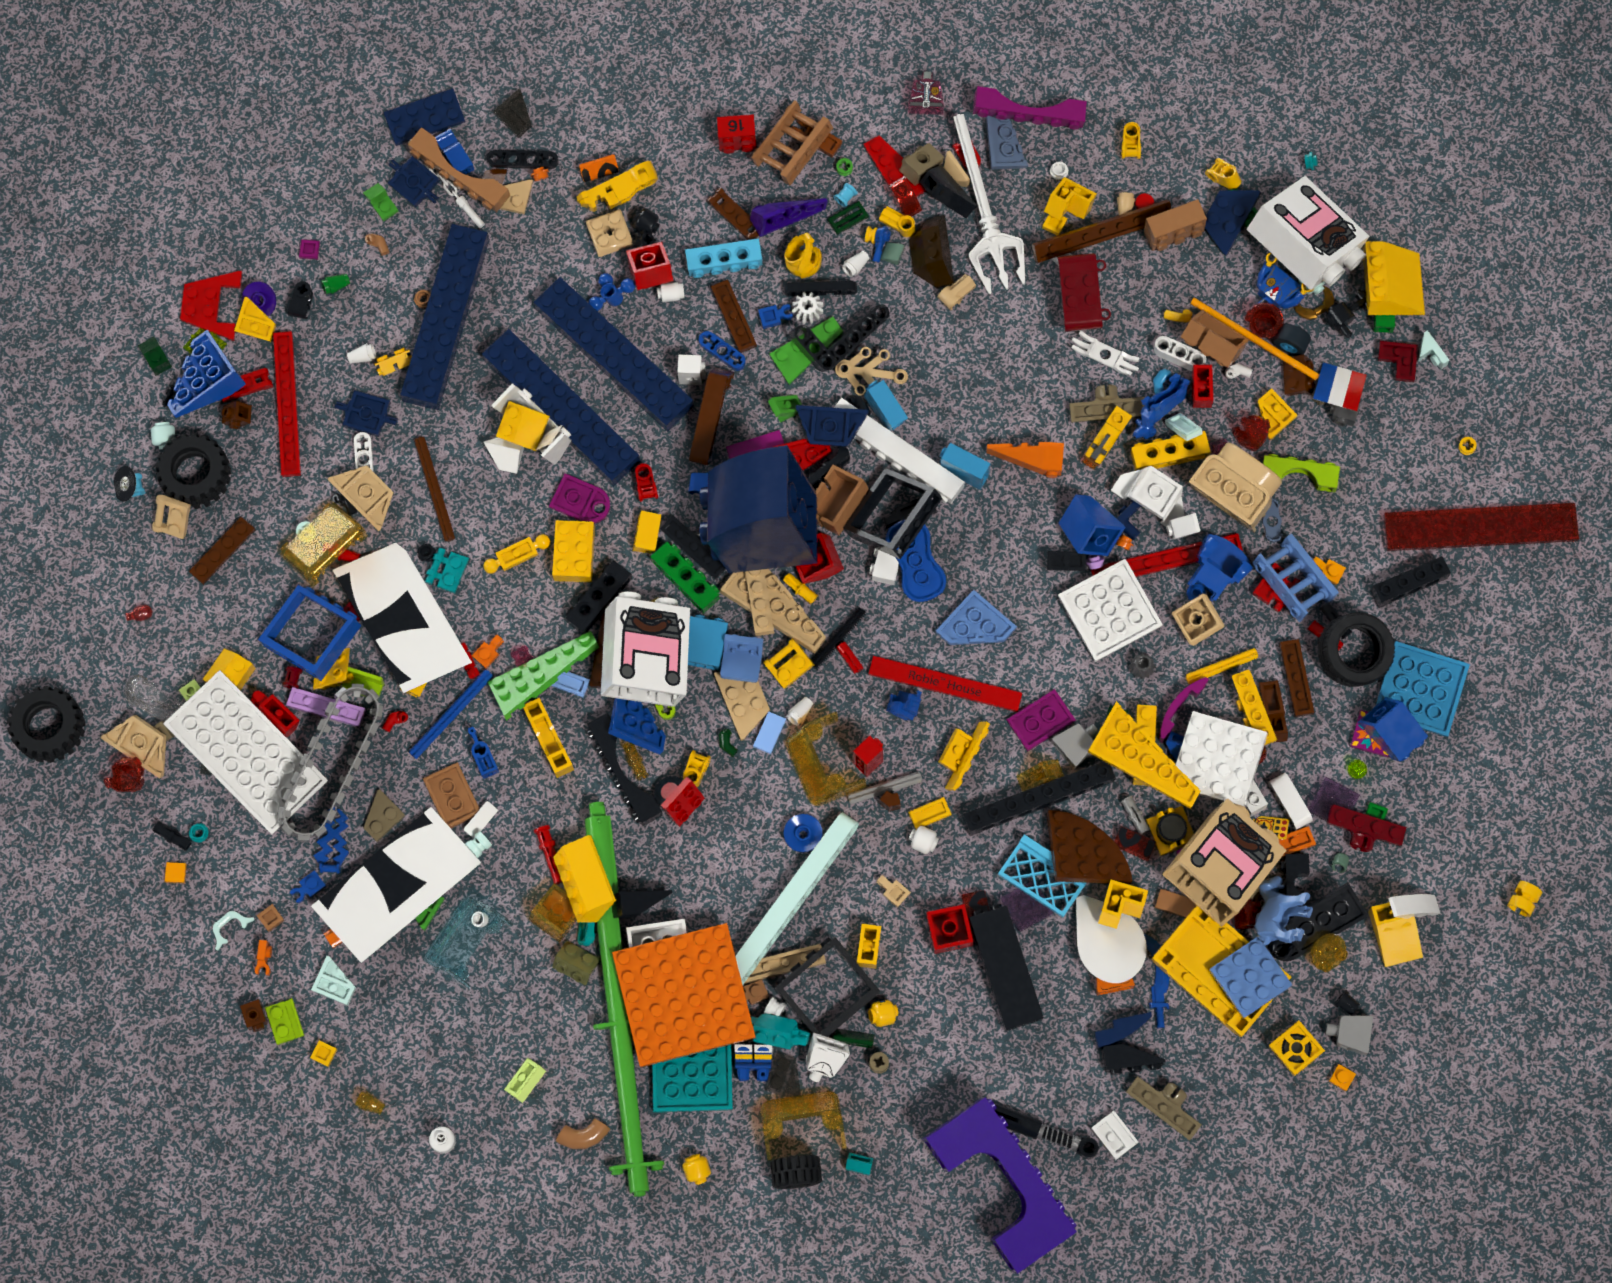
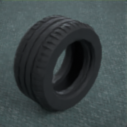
[1317,612,1395,687]

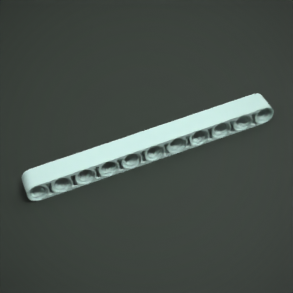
[735,812,859,985]

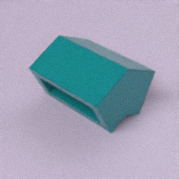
[845,1152,874,1176]

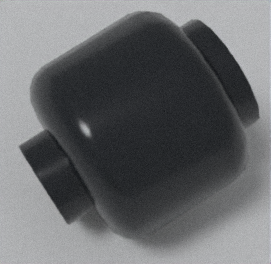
[632,208,660,234]

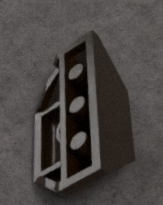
[909,215,954,289]

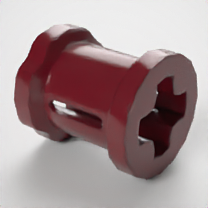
[282,666,303,689]

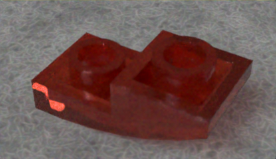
[889,176,922,217]

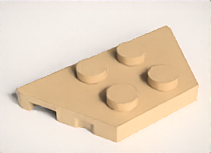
[328,465,394,531]
[714,672,770,741]
[101,715,166,778]

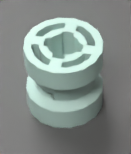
[465,831,492,858]

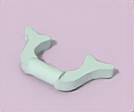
[213,911,255,951]

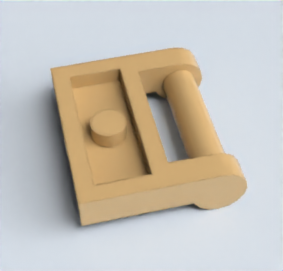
[152,495,191,539]

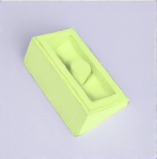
[504,1058,546,1103]

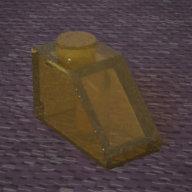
[1016,759,1064,792]

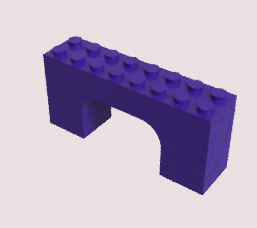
[922,1097,1077,1274]

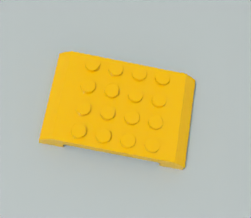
[1151,905,1291,1037]

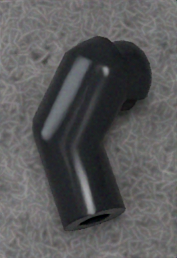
[846,395,871,416]
[332,493,357,516]

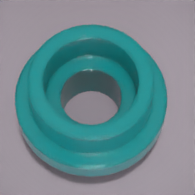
[1305,152,1318,170]
[189,823,209,843]

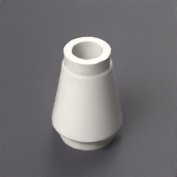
[842,251,869,277]
[347,343,376,364]
[786,697,813,726]

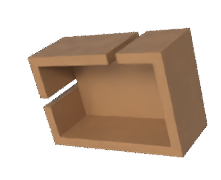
[1144,199,1207,251]
[1181,310,1249,367]
[816,465,869,536]

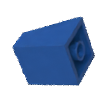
[1059,494,1125,556]
[1358,697,1428,762]

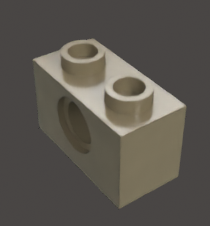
[899,143,944,186]

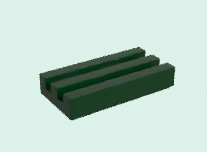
[827,201,869,235]

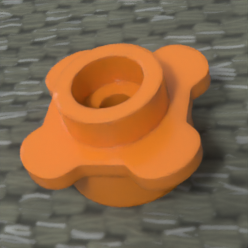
[531,167,549,181]

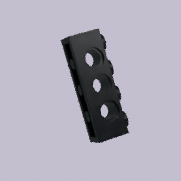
[1370,556,1451,608]
[565,560,632,635]

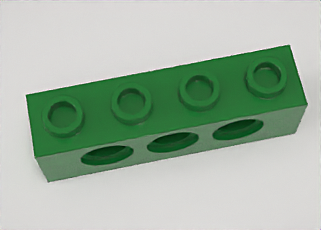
[650,542,720,614]

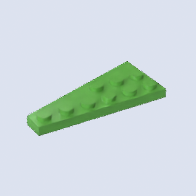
[488,631,599,721]

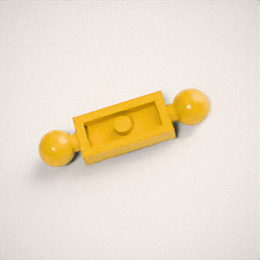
[483,534,550,574]

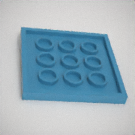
[1375,641,1470,737]

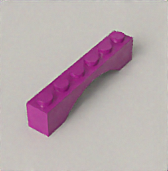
[973,86,1087,130]

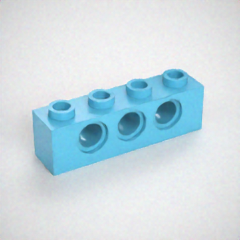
[685,238,763,278]

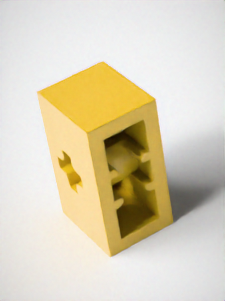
[857,924,881,969]

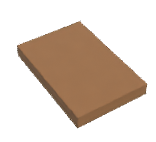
[423,762,479,828]

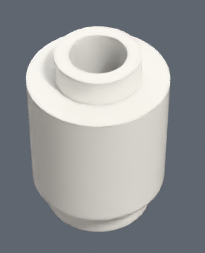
[657,282,685,302]

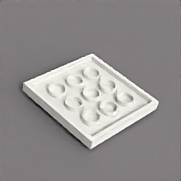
[1058,559,1163,662]
[1176,711,1268,807]

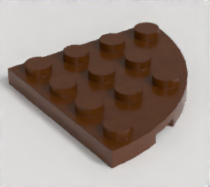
[1047,810,1133,884]

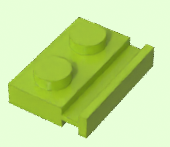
[265,998,305,1045]

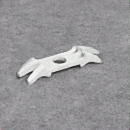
[1072,331,1140,376]

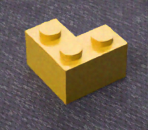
[1044,177,1097,220]
[1098,880,1148,929]

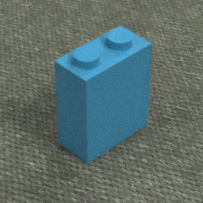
[863,380,908,431]
[939,443,991,490]
[688,615,729,671]

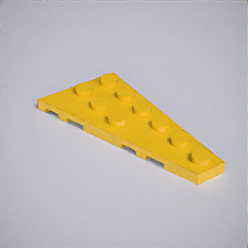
[1088,701,1201,809]

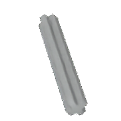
[848,772,922,804]

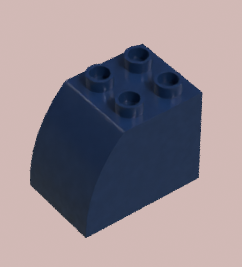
[699,445,817,573]

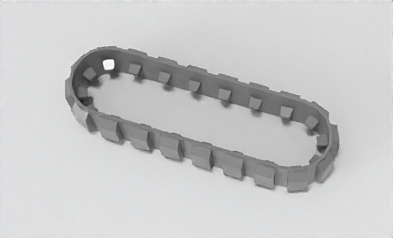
[278,684,383,842]

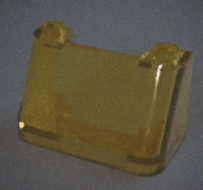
[280,503,368,588]

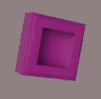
[299,239,320,260]

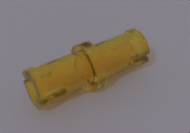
[622,742,649,780]

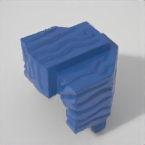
[886,691,922,720]

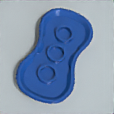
[886,520,946,602]

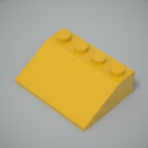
[1363,241,1425,315]

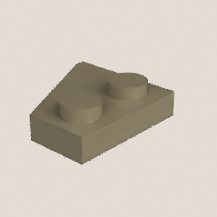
[363,789,405,842]

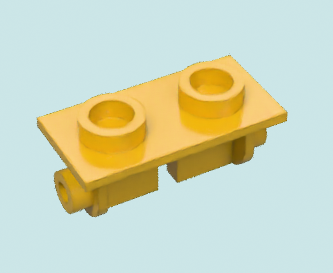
[374,348,412,376]

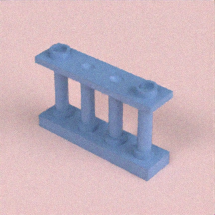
[1252,533,1339,622]

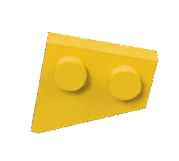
[234,297,276,342]
[1257,388,1297,441]

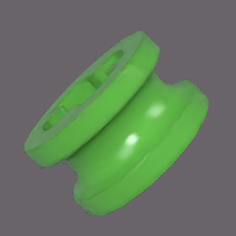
[836,158,853,176]

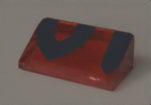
[1114,826,1156,862]
[961,890,990,933]

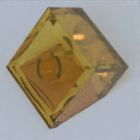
[529,883,577,943]

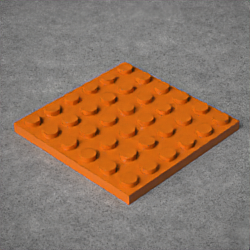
[612,923,756,1068]

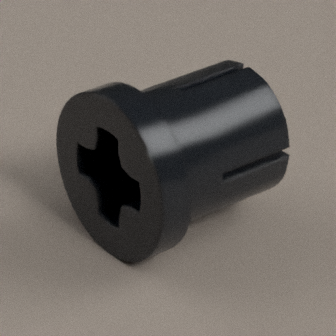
[1334,990,1360,1016]

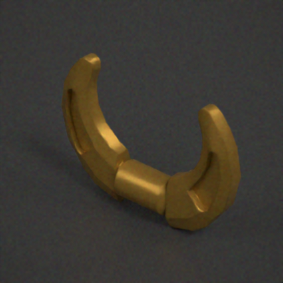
[1294,286,1334,320]

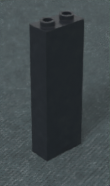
[968,904,1044,1031]

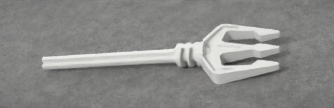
[953,114,1025,294]

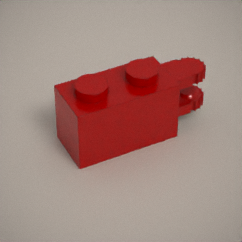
[250,690,300,738]

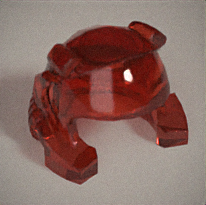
[1245,303,1284,339]
[1232,415,1271,451]
[103,756,145,792]

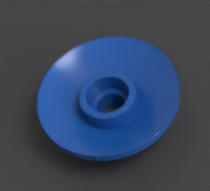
[784,814,823,853]

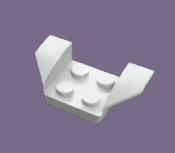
[1111,466,1184,527]

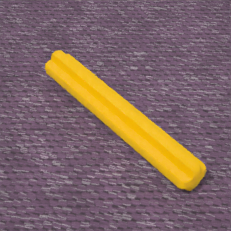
[1186,648,1258,684]

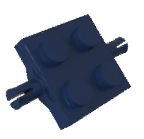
[388,156,440,208]
[335,390,398,437]

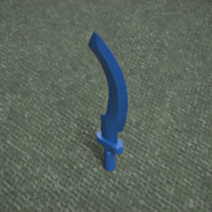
[1144,934,1170,1029]

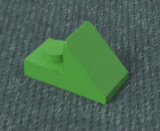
[363,183,399,222]
[768,395,802,423]

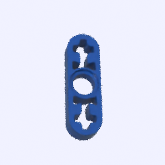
[699,331,746,371]

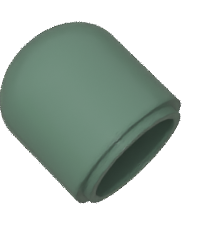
[1331,853,1349,873]

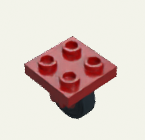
[654,776,705,827]

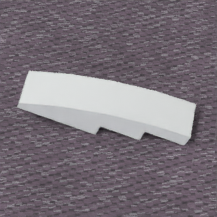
[1388,894,1441,919]

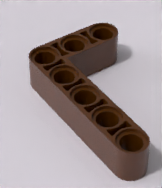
[689,368,734,466]

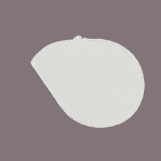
[1076,895,1147,983]

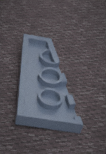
[985,116,1028,170]

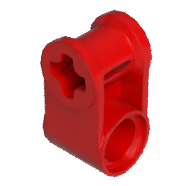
[635,463,658,502]

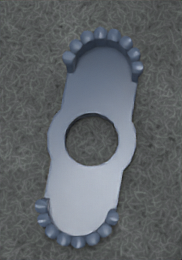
[1263,498,1283,543]

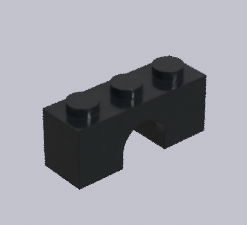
[1280,854,1310,907]

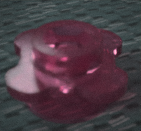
[511,646,533,667]

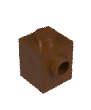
[240,999,268,1032]

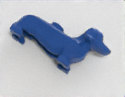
[1133,373,1190,439]

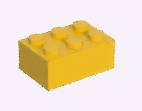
[552,520,595,582]

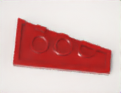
[863,135,926,205]

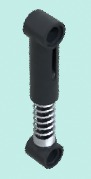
[994,1103,1099,1160]

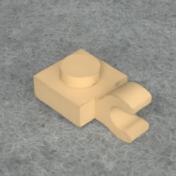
[877,875,911,908]

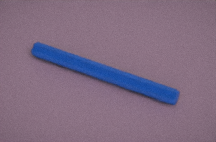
[409,669,493,759]

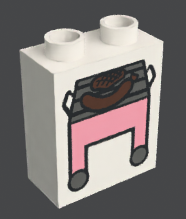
[1246,176,1370,290]
[601,592,690,707]

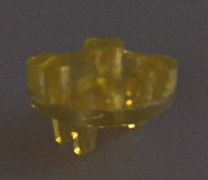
[1310,933,1348,972]

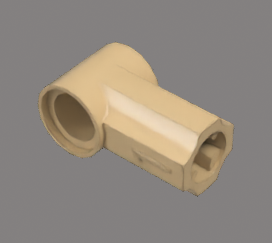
[937,274,976,311]

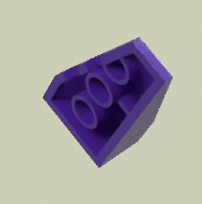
[750,198,828,237]

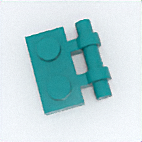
[425,547,469,594]

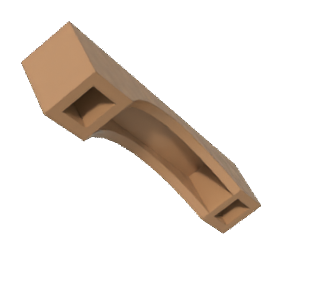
[408,127,510,213]

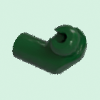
[718,728,738,757]

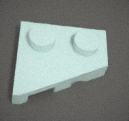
[311,956,356,1006]

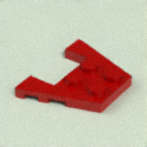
[180,271,243,341]

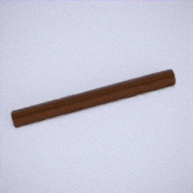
[414,437,455,542]

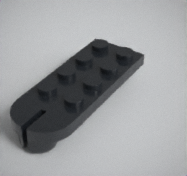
[1267,882,1369,961]

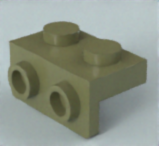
[552,940,600,985]

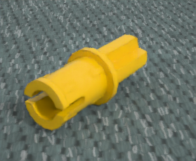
[783,573,818,605]

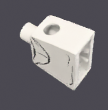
[806,1033,850,1082]

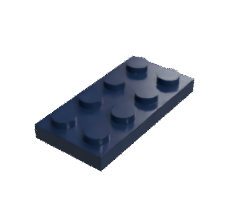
[384,88,465,146]

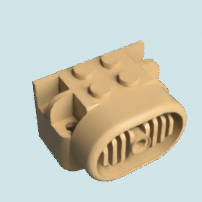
[1189,443,1282,532]

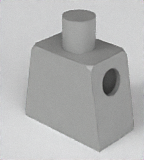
[1051,724,1099,770]
[1325,1016,1373,1056]

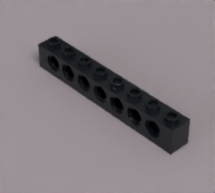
[963,761,1116,836]

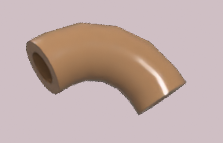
[556,1118,610,1149]

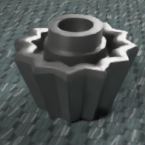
[1129,653,1156,679]

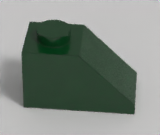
[138,337,172,376]

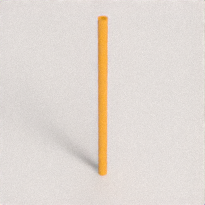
[1190,298,1319,381]

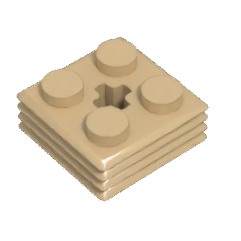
[586,209,633,257]
[1172,594,1225,646]

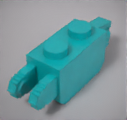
[751,1013,810,1050]

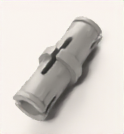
[1121,796,1151,835]

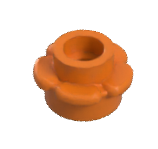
[1116,534,1133,551]

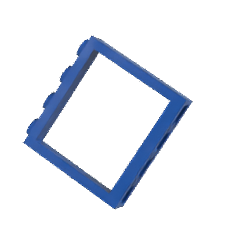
[258,585,361,681]

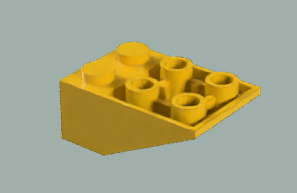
[1368,902,1423,967]

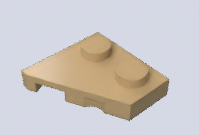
[500,180,533,214]

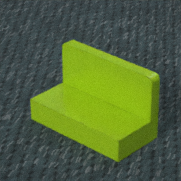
[341,667,385,697]

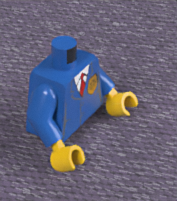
[1257,252,1314,312]

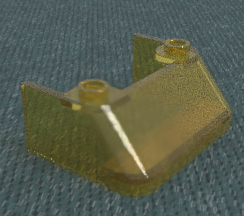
[786,712,866,806]
[760,1091,847,1161]

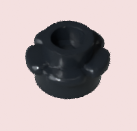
[417,544,436,562]

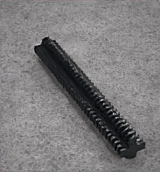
[812,607,866,671]

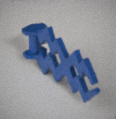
[313,807,349,873]

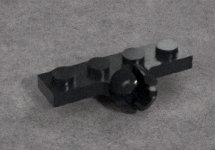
[660,515,726,580]

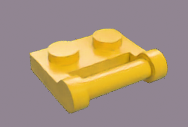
[763,638,814,689]

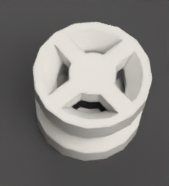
[764,997,787,1017]

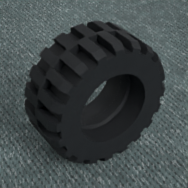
[155,433,231,509]
[7,686,85,763]

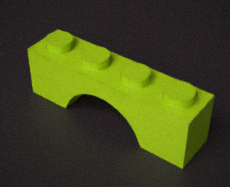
[1262,454,1340,493]

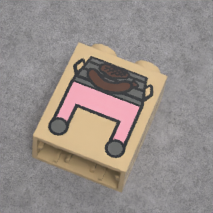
[1162,798,1287,927]

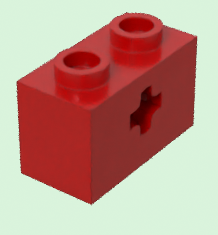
[1191,365,1214,408]

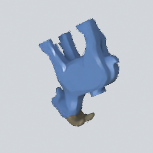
[1250,876,1313,945]

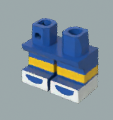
[735,1044,773,1082]

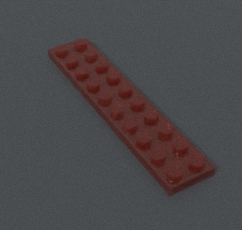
[1384,503,1579,551]

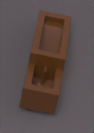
[1259,680,1288,743]

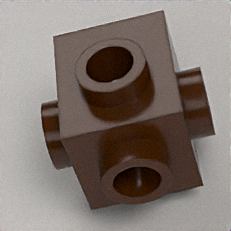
[222,401,252,429]

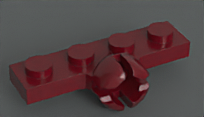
[1326,804,1407,852]

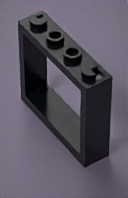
[843,468,943,559]
[774,937,881,1037]

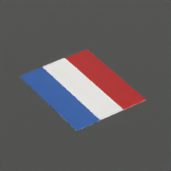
[1313,362,1367,411]

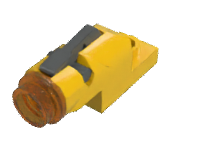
[1082,406,1132,470]

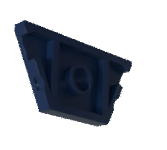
[1205,190,1261,256]
[796,405,869,447]

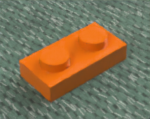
[1279,826,1316,858]

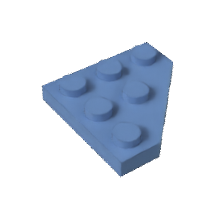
[935,590,1017,645]

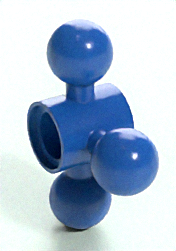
[588,273,635,311]

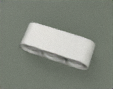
[1154,336,1206,371]
[1268,773,1313,830]

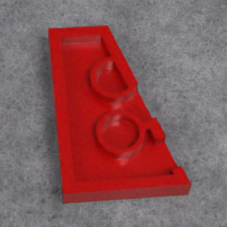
[773,438,831,471]

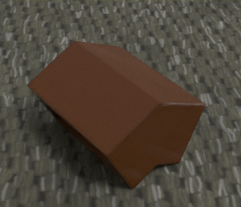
[879,791,901,812]

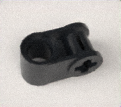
[288,281,313,320]

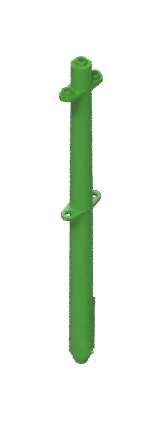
[585,802,664,1197]

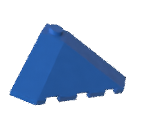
[167,330,246,418]

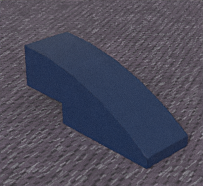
[1094,1012,1152,1050]

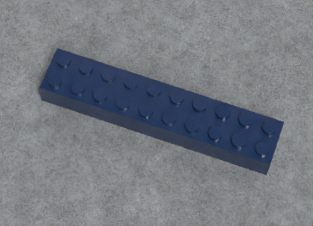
[400,224,490,410]
[533,277,694,432]
[482,329,640,487]

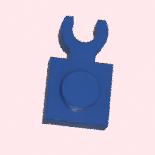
[758,304,793,329]
[290,870,327,903]

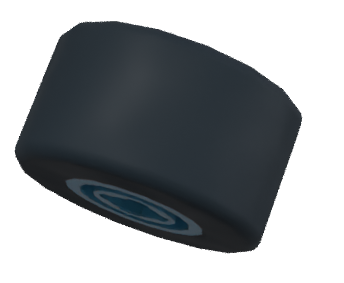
[1273,324,1311,356]

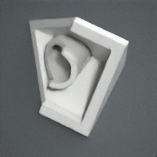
[484,438,524,474]

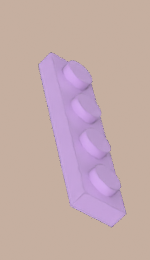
[286,687,366,728]

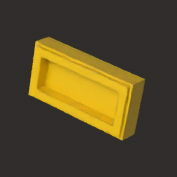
[908,797,952,830]

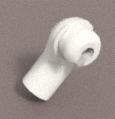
[1225,363,1253,379]

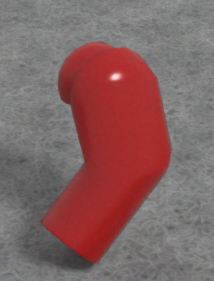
[382,711,408,733]

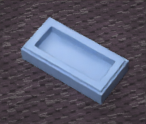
[551,672,590,698]
[753,711,786,754]

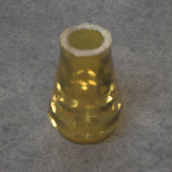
[355,1091,386,1115]

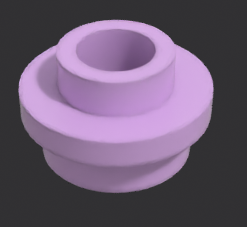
[1086,555,1104,569]

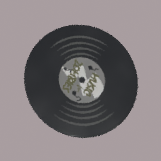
[113,466,136,502]

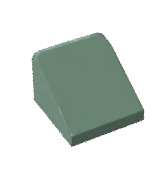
[881,242,905,265]

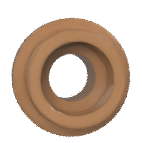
[414,290,431,308]

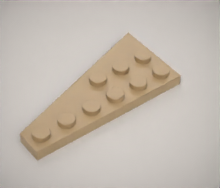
[720,569,826,654]

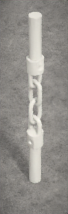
[408,140,485,229]

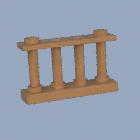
[751,100,833,186]

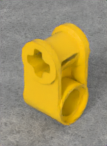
[1121,122,1141,159]
[1205,158,1241,189]
[683,750,711,787]

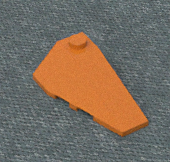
[986,442,1064,478]

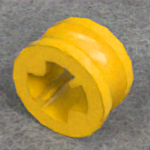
[865,226,878,244]
[1458,437,1477,455]

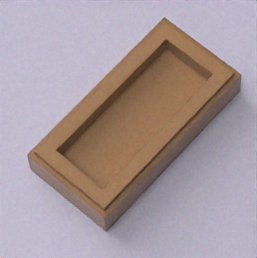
[1155,889,1196,918]

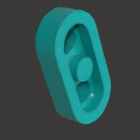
[577,922,595,946]

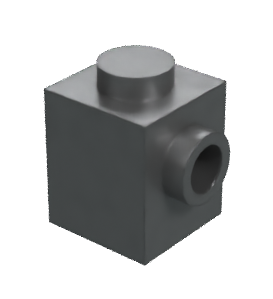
[1329,404,1360,426]

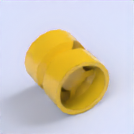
[1507,881,1543,917]

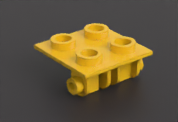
[313,648,354,690]

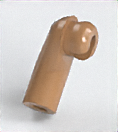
[365,234,390,256]

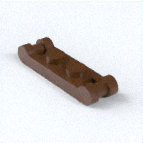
[706,187,759,240]

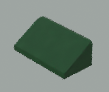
[834,1028,875,1048]

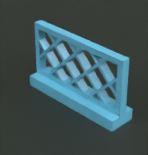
[998,834,1087,918]

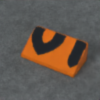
[579,154,619,182]

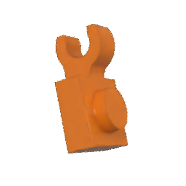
[472,635,504,669]
[255,940,272,976]

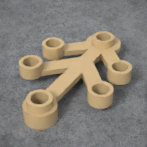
[835,347,908,396]

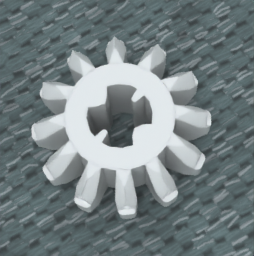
[792,292,823,324]

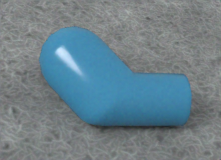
[1153,369,1172,394]

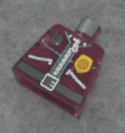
[908,72,944,115]

